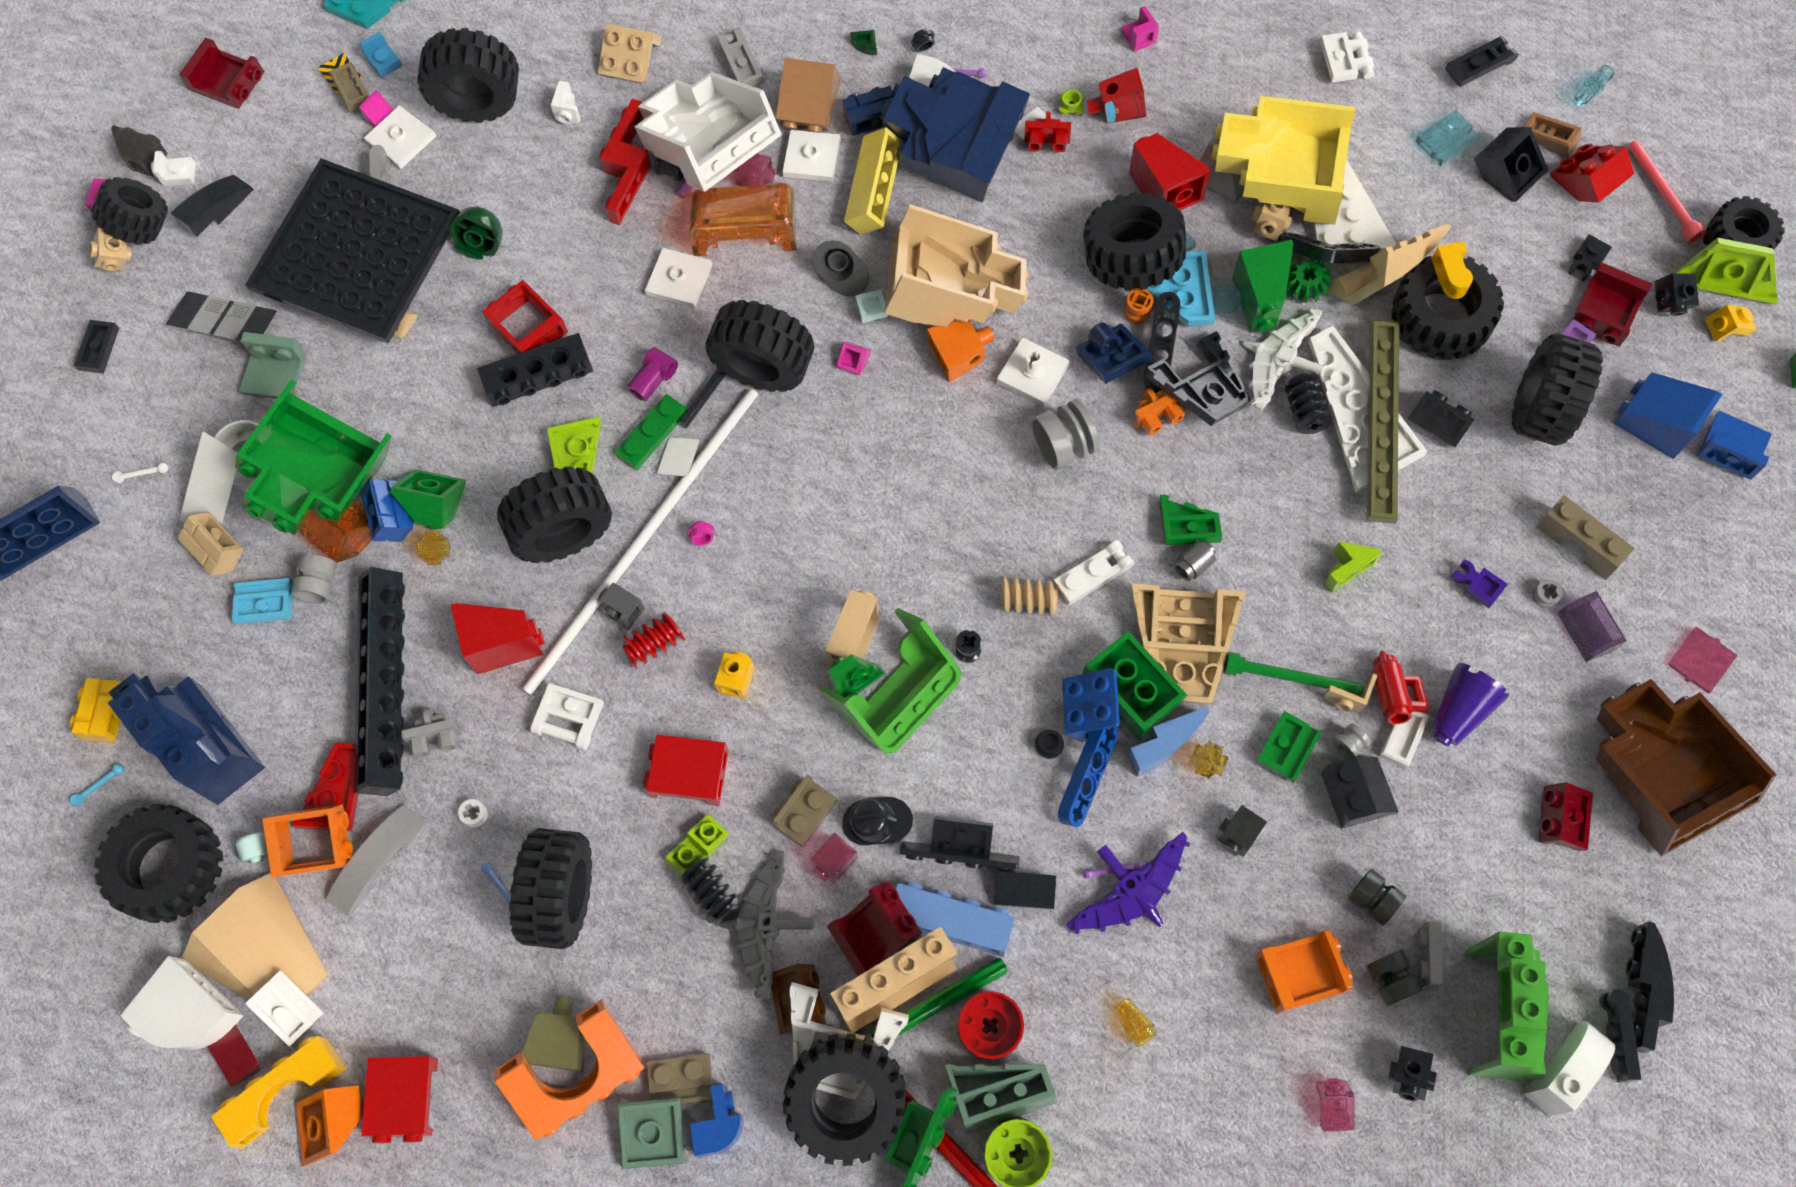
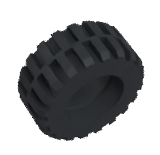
[417,28,519,123]
[1083,192,1187,291]
[1391,256,1504,360]
[705,300,815,392]
[1511,333,1603,446]
[497,466,612,563]
[94,804,223,923]
[509,828,592,949]
[783,1033,906,1166]

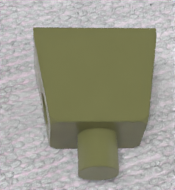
[521,996,585,1072]

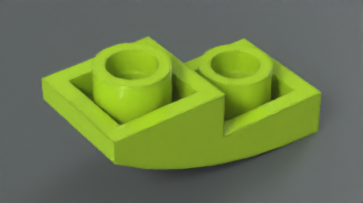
[665,814,729,876]

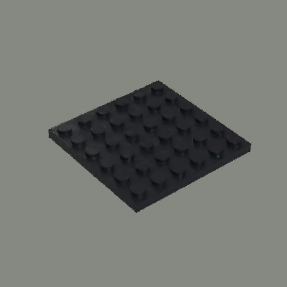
[245,158,459,344]

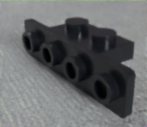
[899,816,1020,872]

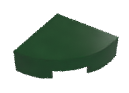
[850,30,877,55]

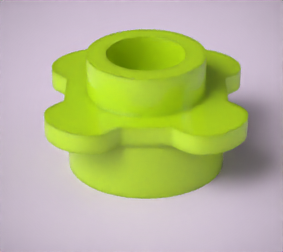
[1059,89,1084,114]

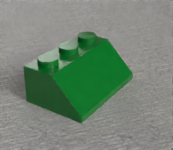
[1082,631,1187,741]

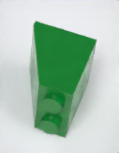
[1232,240,1293,333]

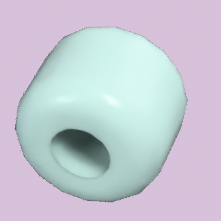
[235,832,268,864]

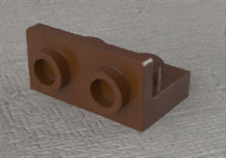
[771,963,826,1034]

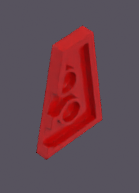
[291,742,359,831]

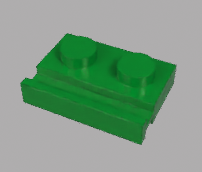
[1256,711,1322,783]

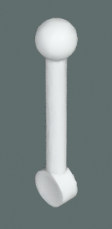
[112,463,169,483]

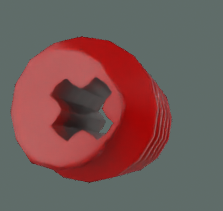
[622,612,686,669]

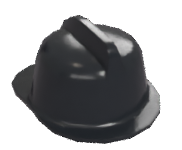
[842,797,913,846]

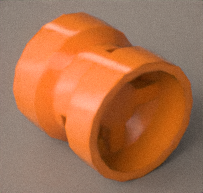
[1124,288,1153,325]

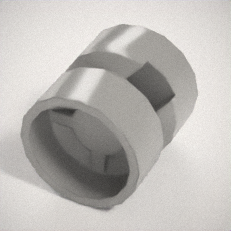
[291,554,336,604]

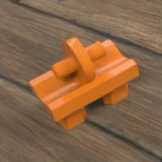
[1133,388,1185,436]

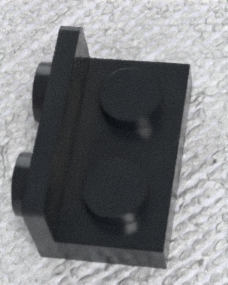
[1408,390,1475,448]

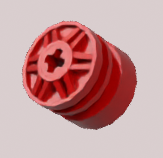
[957,991,1025,1060]

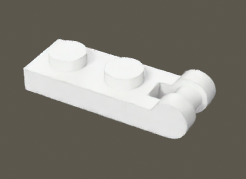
[1053,540,1135,606]

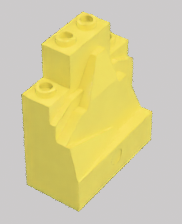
[1211,96,1356,225]

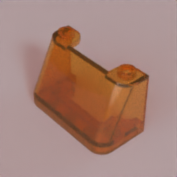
[688,183,797,256]

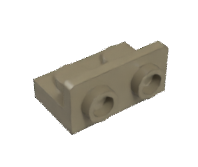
[772,774,838,848]

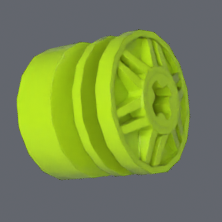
[985,1119,1053,1187]

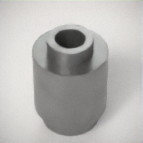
[1174,540,1216,581]

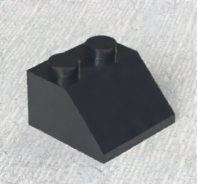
[1474,127,1548,202]
[1321,757,1399,829]

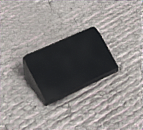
[994,871,1056,909]

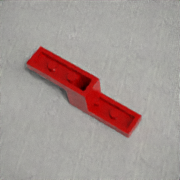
[600,98,651,225]

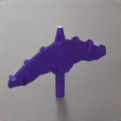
[1065,832,1190,934]

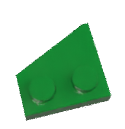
[1159,494,1222,545]

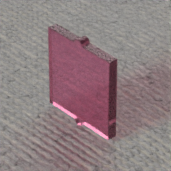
[1667,627,1737,694]

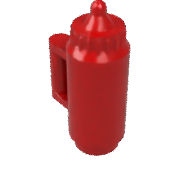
[1372,651,1429,725]

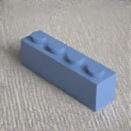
[896,881,1015,957]

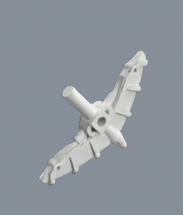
[1243,308,1326,411]

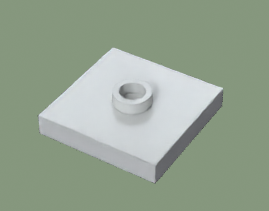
[364,105,436,169]
[783,130,841,182]
[645,248,712,308]

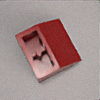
[1550,144,1635,203]

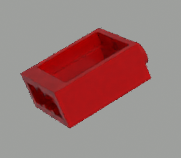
[482,280,568,354]

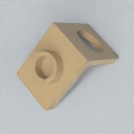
[1323,673,1377,714]

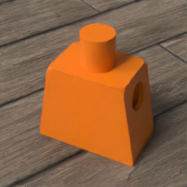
[927,320,994,382]

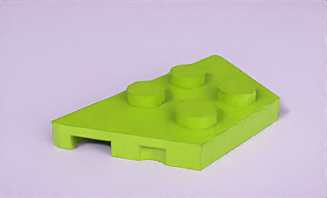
[1675,238,1778,304]

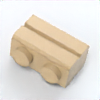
[178,512,244,576]

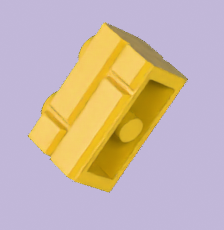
[70,678,121,743]

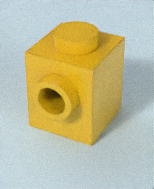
[714,651,755,699]

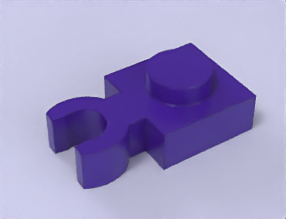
[1451,559,1508,608]

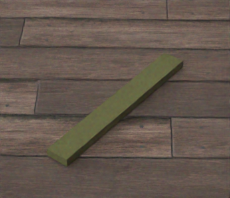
[1367,320,1399,524]

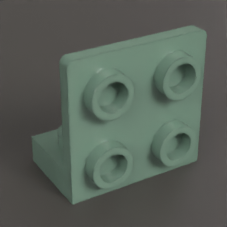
[239,332,306,399]

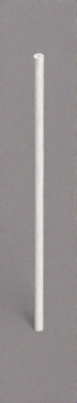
[522,388,758,695]

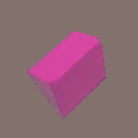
[359,90,394,127]
[835,341,871,375]

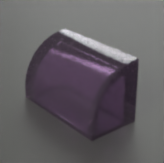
[1557,591,1627,663]

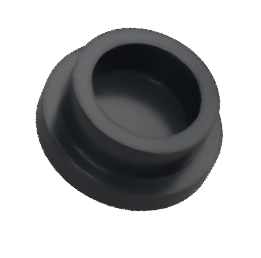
[911,29,935,52]
[1035,730,1064,759]

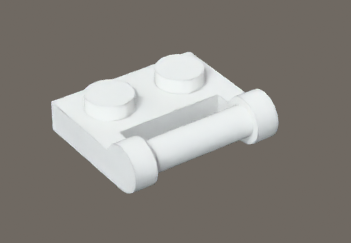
[531,683,604,750]

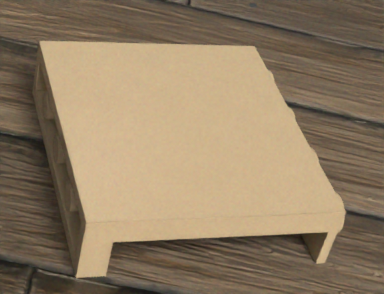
[830,926,958,1033]

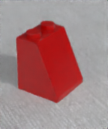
[1129,133,1211,210]
[451,603,545,674]

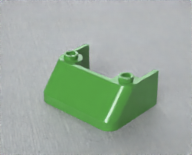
[820,608,961,753]

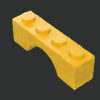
[211,1036,347,1149]

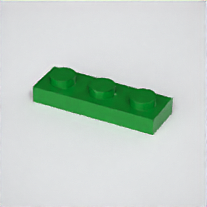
[615,394,687,471]

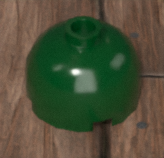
[449,206,503,260]

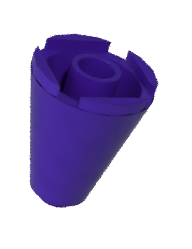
[1431,662,1509,747]

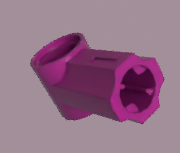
[627,347,678,401]

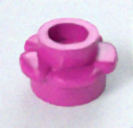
[687,521,714,546]

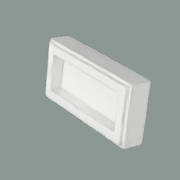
[1379,712,1430,769]

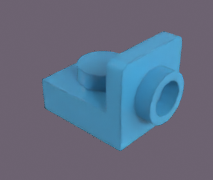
[360,32,403,78]

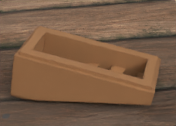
[1523,112,1582,158]

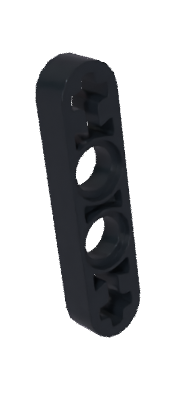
[1144,292,1180,393]

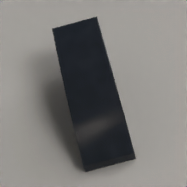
[170,175,254,237]

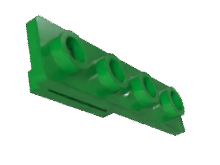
[885,1087,957,1187]

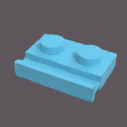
[232,578,293,625]

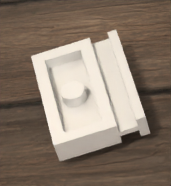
[245,970,324,1046]

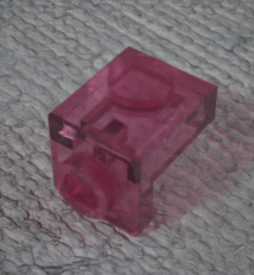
[1316,1078,1355,1132]

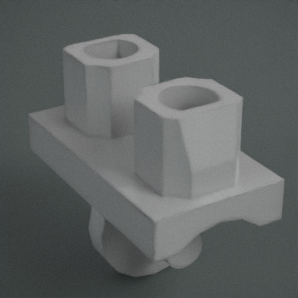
[402,708,462,758]

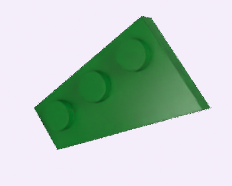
[828,654,886,698]

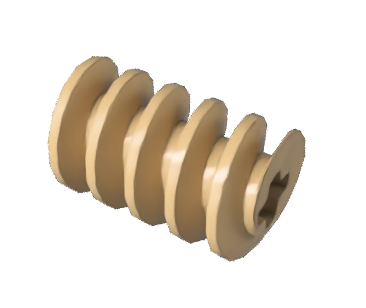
[1000,576,1059,616]

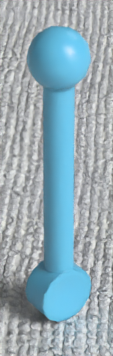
[69,764,124,807]

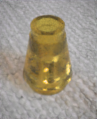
[1114,998,1157,1047]

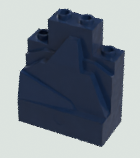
[880,67,1030,203]
[108,673,265,805]

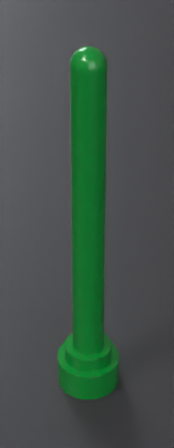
[1224,651,1364,695]

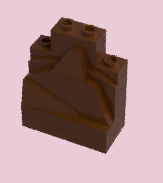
[1596,679,1777,857]

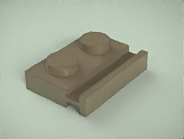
[647,1053,713,1105]

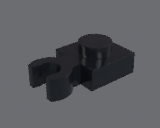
[1568,234,1612,282]

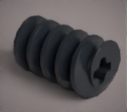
[1284,372,1332,434]
[680,857,743,925]

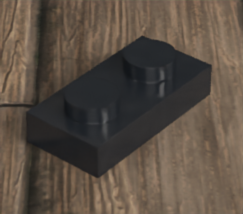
[74,320,119,374]

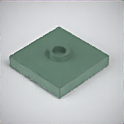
[617,1097,686,1170]

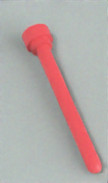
[1629,141,1708,244]

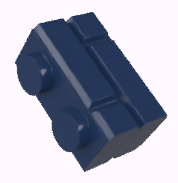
[842,86,893,136]

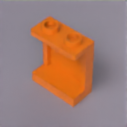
[1254,929,1353,1014]

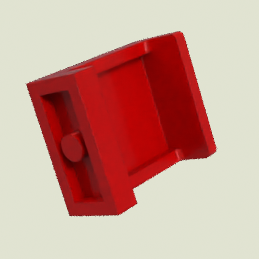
[643,735,729,806]
[361,1056,438,1144]

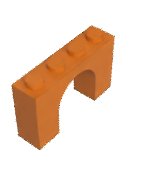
[494,999,644,1140]

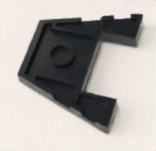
[1143,331,1251,426]

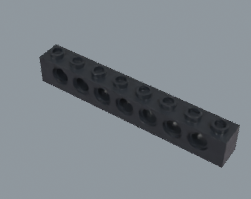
[354,567,405,796]

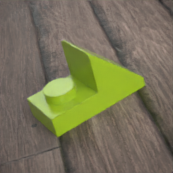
[1325,542,1383,593]

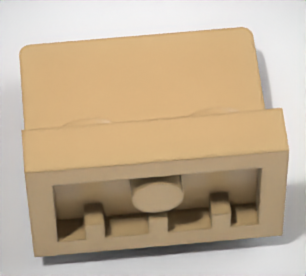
[598,23,662,83]

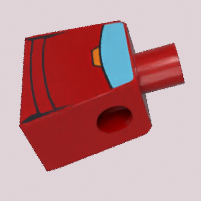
[1086,68,1147,123]

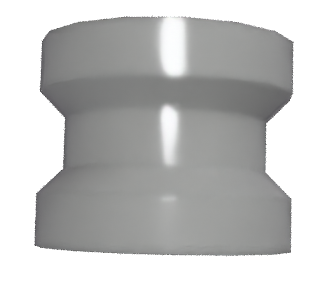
[1333,723,1371,759]

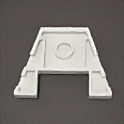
[790,982,909,1100]

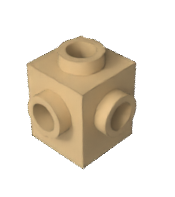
[1251,203,1292,241]
[89,227,131,271]

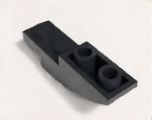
[1626,921,1674,1053]

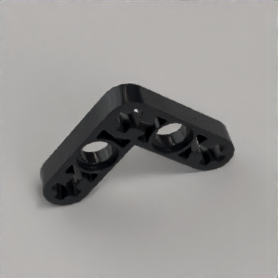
[1280,232,1381,263]

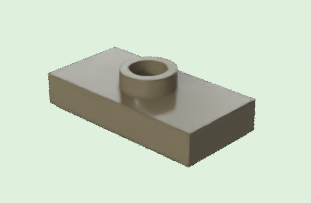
[329,62,369,112]

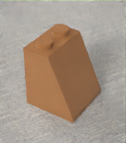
[775,58,841,133]

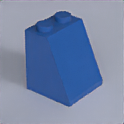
[1615,372,1723,459]

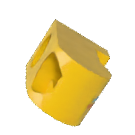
[1431,241,1473,299]

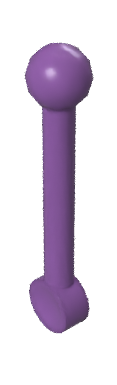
[953,68,987,78]
[1082,862,1144,878]

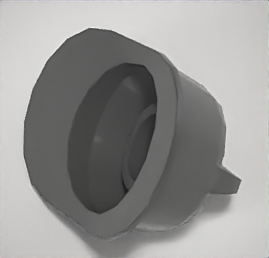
[813,240,870,297]

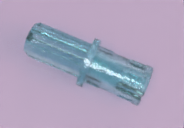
[1574,65,1614,106]

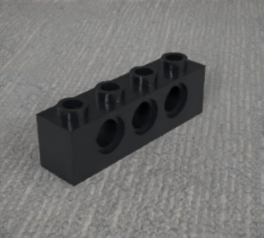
[477,333,593,407]

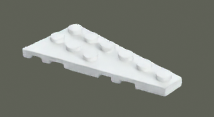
[1312,159,1396,251]
[1308,326,1427,493]

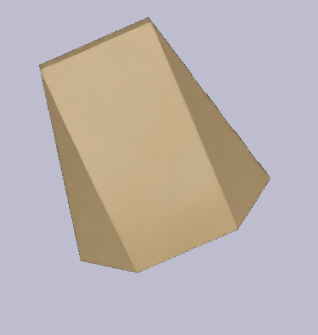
[1328,223,1451,306]
[1131,583,1247,704]
[182,873,329,1000]

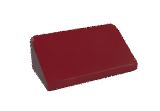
[207,1024,260,1088]

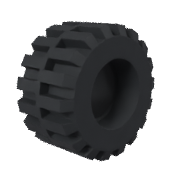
[91,177,168,245]
[1703,196,1785,251]

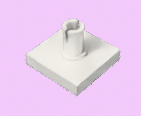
[997,338,1070,407]

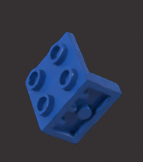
[1698,411,1771,480]
[1062,668,1120,742]

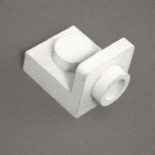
[551,81,580,124]
[151,151,196,186]

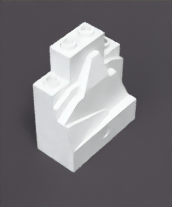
[635,72,781,192]

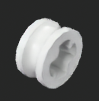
[458,799,488,828]

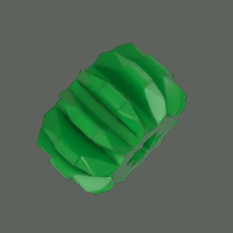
[1287,258,1332,304]

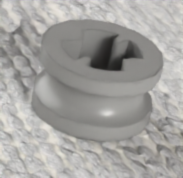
[1533,579,1563,608]

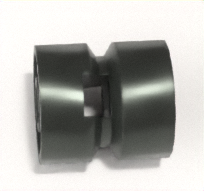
[1347,868,1407,926]
[1366,949,1423,1007]

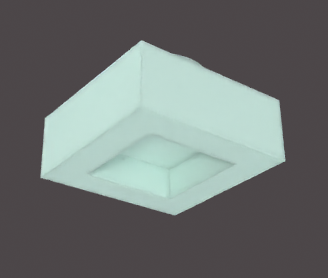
[856,289,888,323]

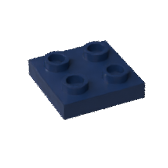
[1076,323,1151,384]

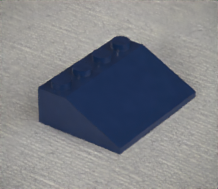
[0,485,100,581]

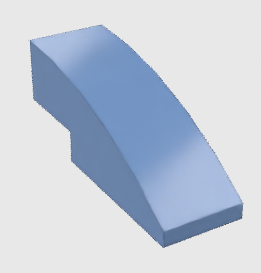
[1128,707,1209,777]

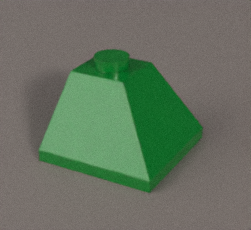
[391,469,466,530]

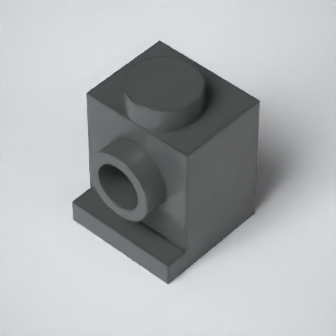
[597,582,645,631]

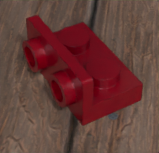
[1538,782,1593,851]

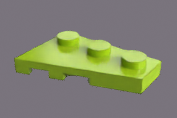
[547,416,602,474]

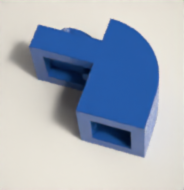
[690,1084,744,1158]

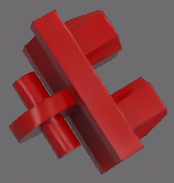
[1024,111,1071,152]

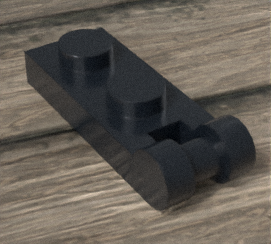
[1445,36,1519,87]
[1599,989,1642,1083]

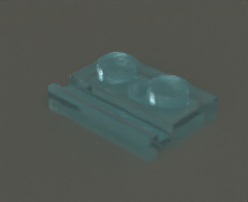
[1415,110,1481,167]

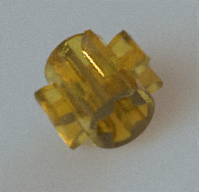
[417,530,450,565]
[1189,740,1229,779]

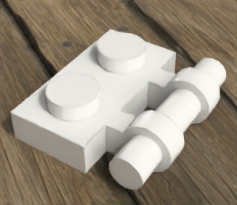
[1320,32,1374,83]

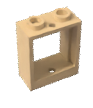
[825,589,880,669]

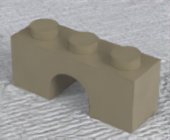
[1537,495,1635,580]

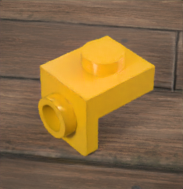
[1705,305,1757,341]

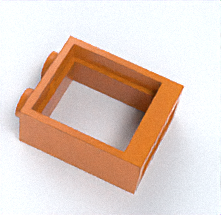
[262,804,353,877]

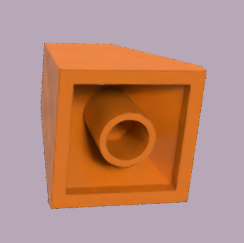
[295,1085,364,1167]

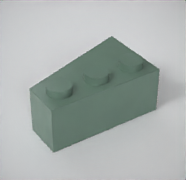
[945,1064,1056,1134]

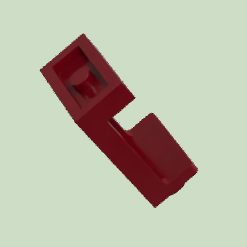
[179,37,264,109]
[1569,262,1652,347]
[827,881,922,976]

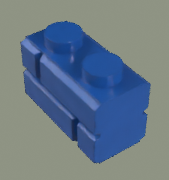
[361,479,414,542]

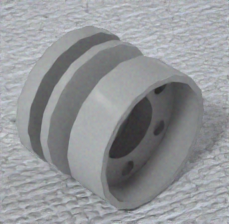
[1031,399,1100,470]

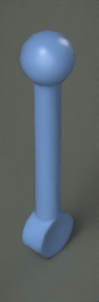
[481,862,511,911]

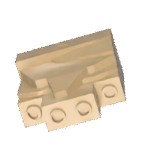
[884,204,1029,327]

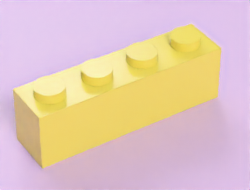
[844,127,902,235]

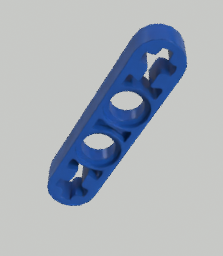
[1058,727,1118,827]

